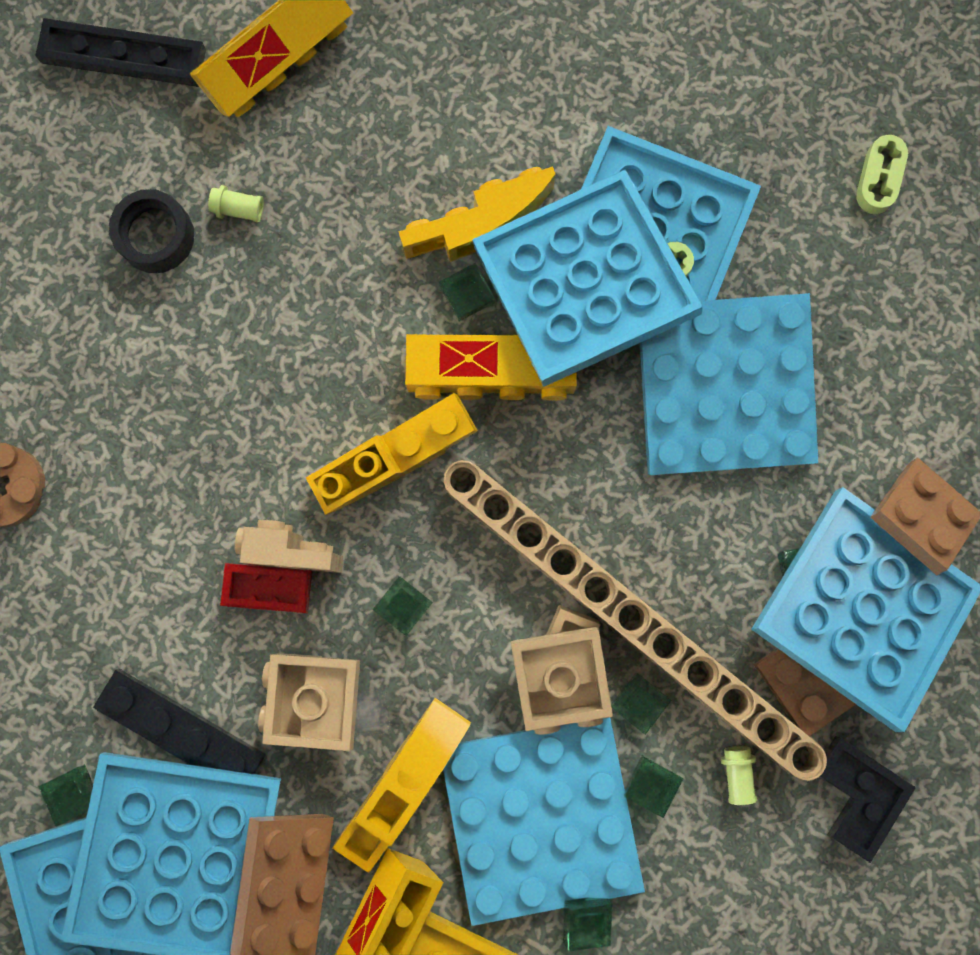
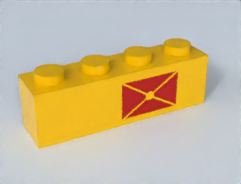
[190,0,353,117]
[405,334,577,401]
[335,848,443,955]

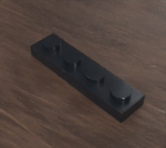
[35,18,206,87]
[93,669,266,774]

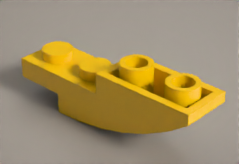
[398,166,556,262]
[306,393,478,515]
[332,698,471,873]

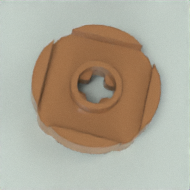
[0,443,45,527]

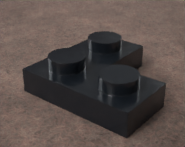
[819,736,916,863]

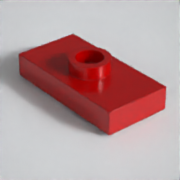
[220,563,312,613]

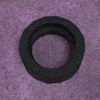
[109,189,194,273]

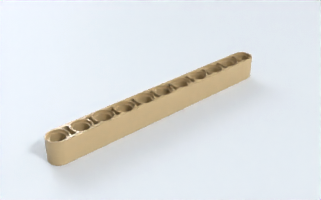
[443,460,827,781]

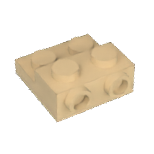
[235,520,344,573]
[511,627,613,735]
[258,653,360,751]

